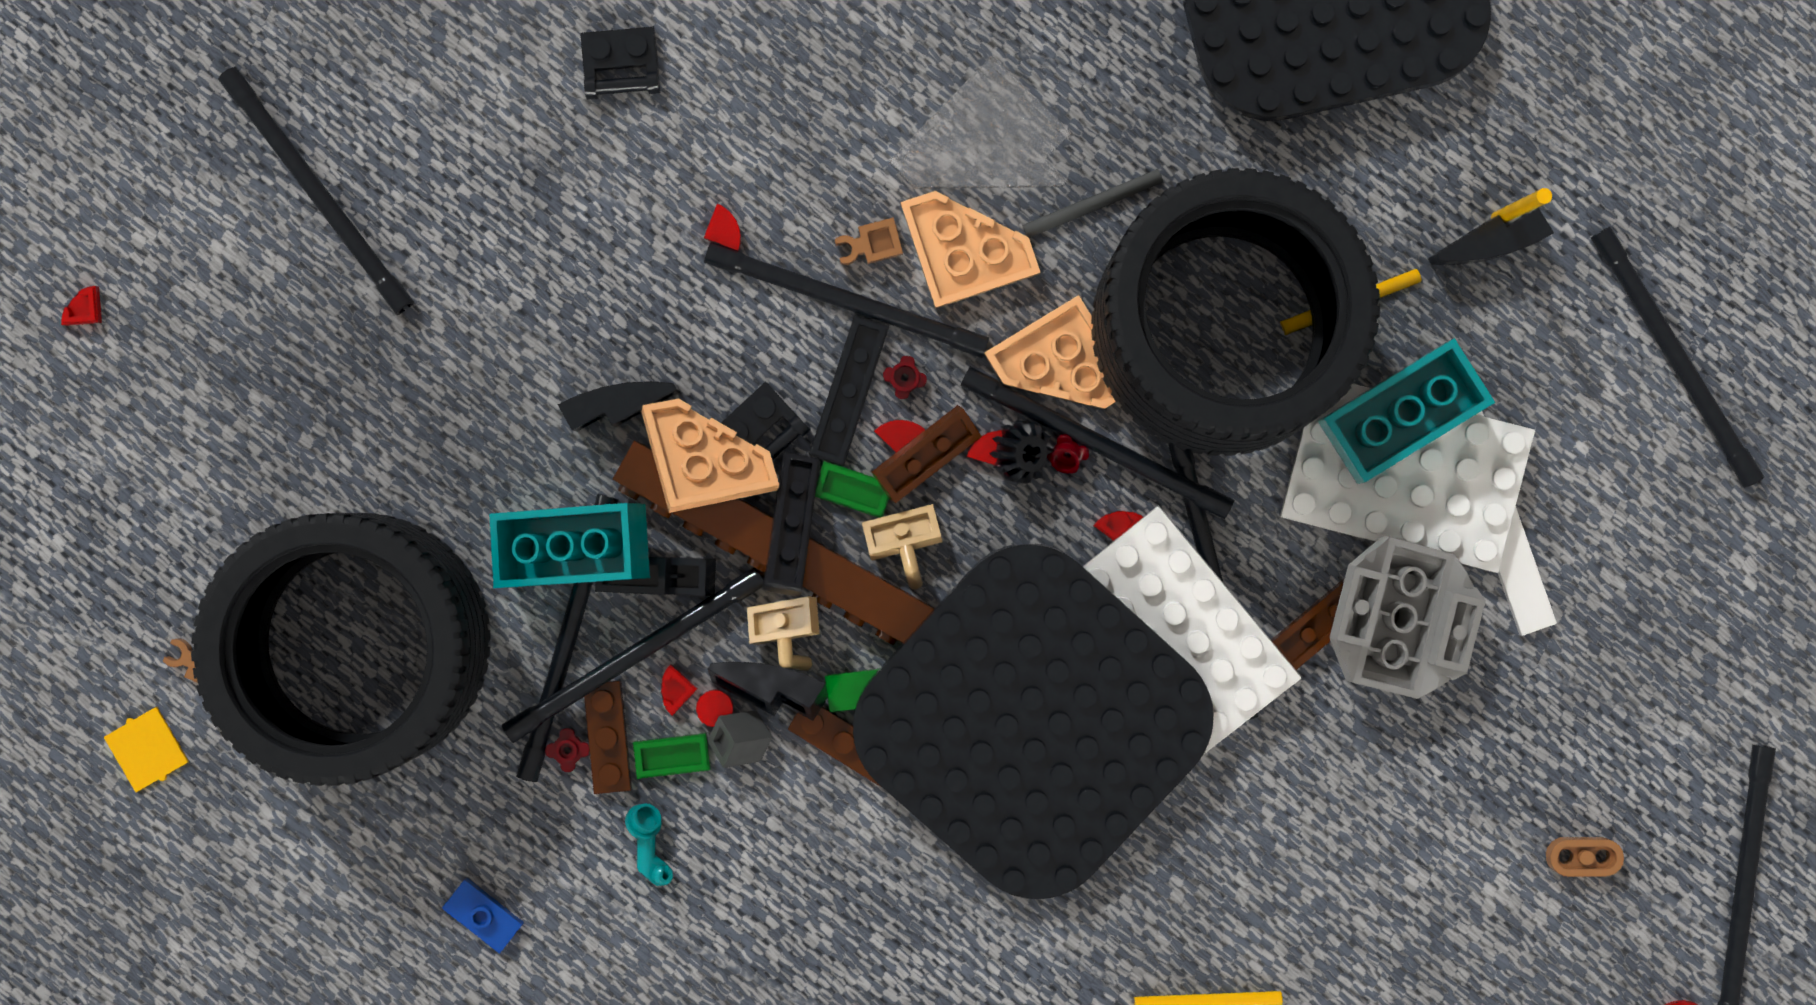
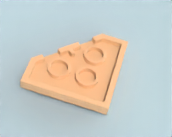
[901,191,1041,309]
[984,295,1116,409]
[641,398,779,513]

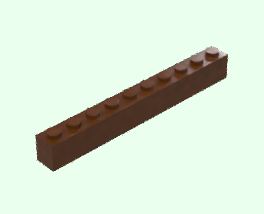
[612,441,935,645]

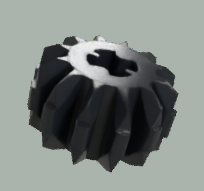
[989,420,1054,484]

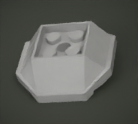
[1330,536,1486,699]

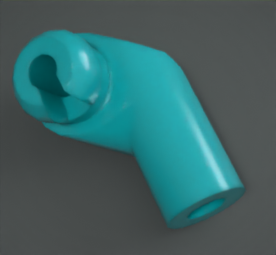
[637,836,673,886]

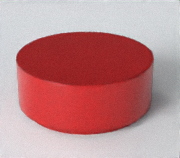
[696,689,734,727]

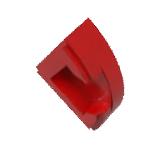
[704,204,741,251]
[61,286,102,326]
[874,420,925,452]
[966,430,1002,465]
[1093,511,1143,541]
[661,664,698,716]

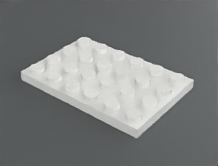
[1280,384,1535,573]
[1083,505,1301,755]

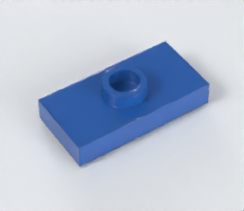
[442,878,524,954]

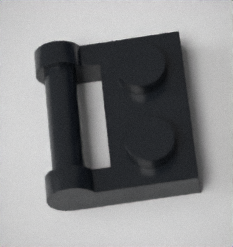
[580,26,661,100]
[721,382,810,461]

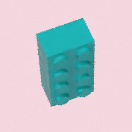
[1318,338,1496,484]
[489,503,650,588]

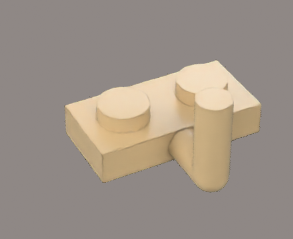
[862,504,943,590]
[747,596,820,671]

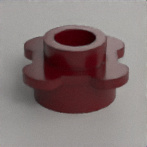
[883,356,927,399]
[1047,435,1090,474]
[545,728,590,772]

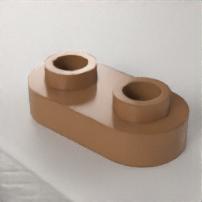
[1546,837,1624,877]

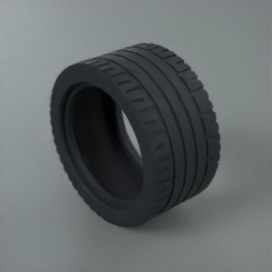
[1091,168,1380,456]
[191,513,491,786]

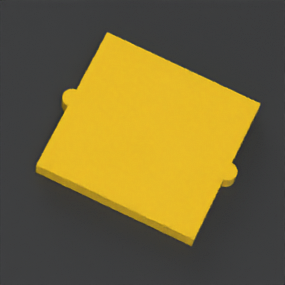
[104,707,189,793]

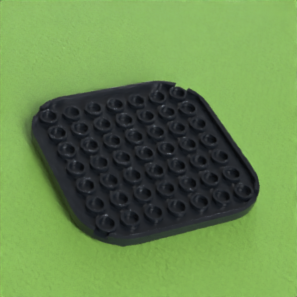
[1182,0,1491,121]
[853,543,1214,899]

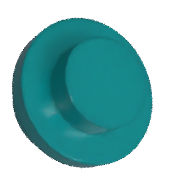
[625,803,662,840]

